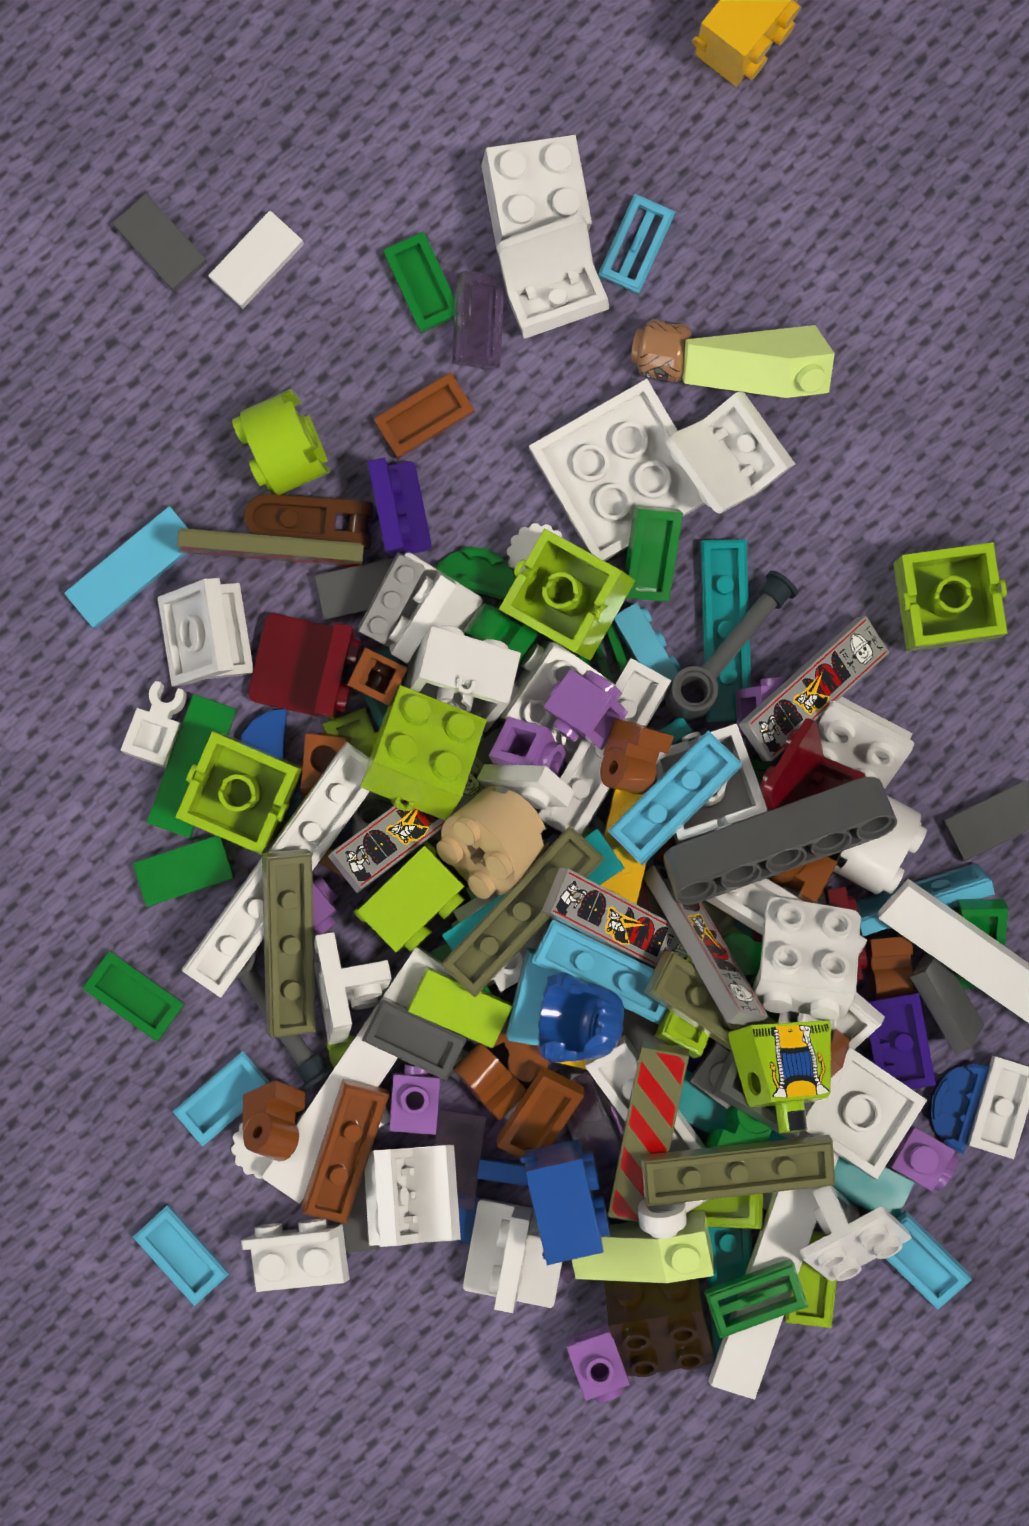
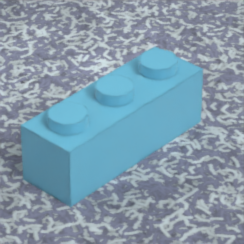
[613,603,681,683]

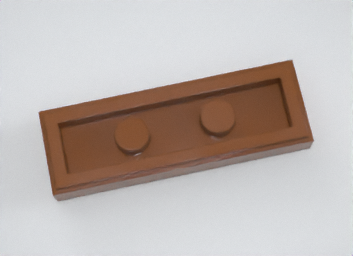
[301,1078,389,1224]

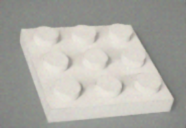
[529,379,705,561]

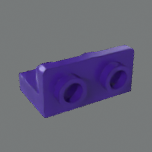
[367,457,432,559]
[864,991,936,1089]

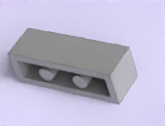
[358,552,425,644]

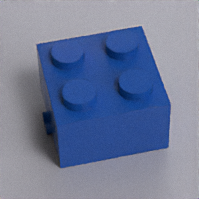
[519,1138,610,1265]

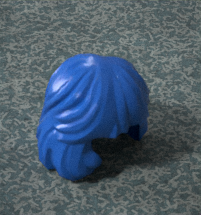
[537,972,624,1062]

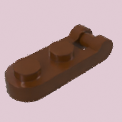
[244,494,374,550]

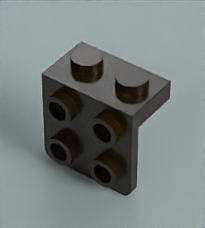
[604,1278,715,1377]

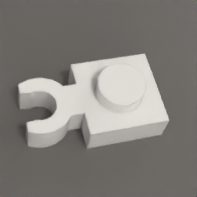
[121,681,187,768]

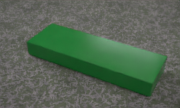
[146,694,238,839]

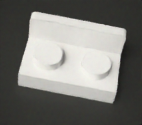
[241,1218,350,1292]

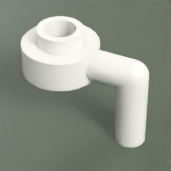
[638,1199,704,1239]

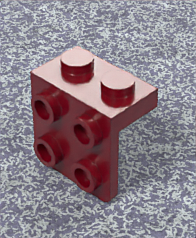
[248,613,361,721]
[761,718,866,812]

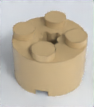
[436,786,549,899]

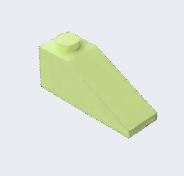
[682,325,835,398]
[572,1210,714,1283]

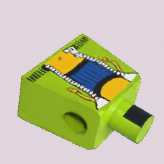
[728,1020,831,1134]

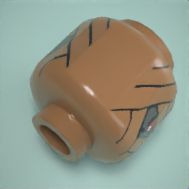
[631,319,692,382]

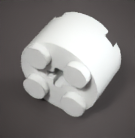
[828,795,927,894]

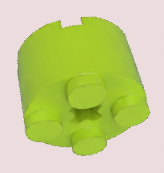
[232,388,330,495]

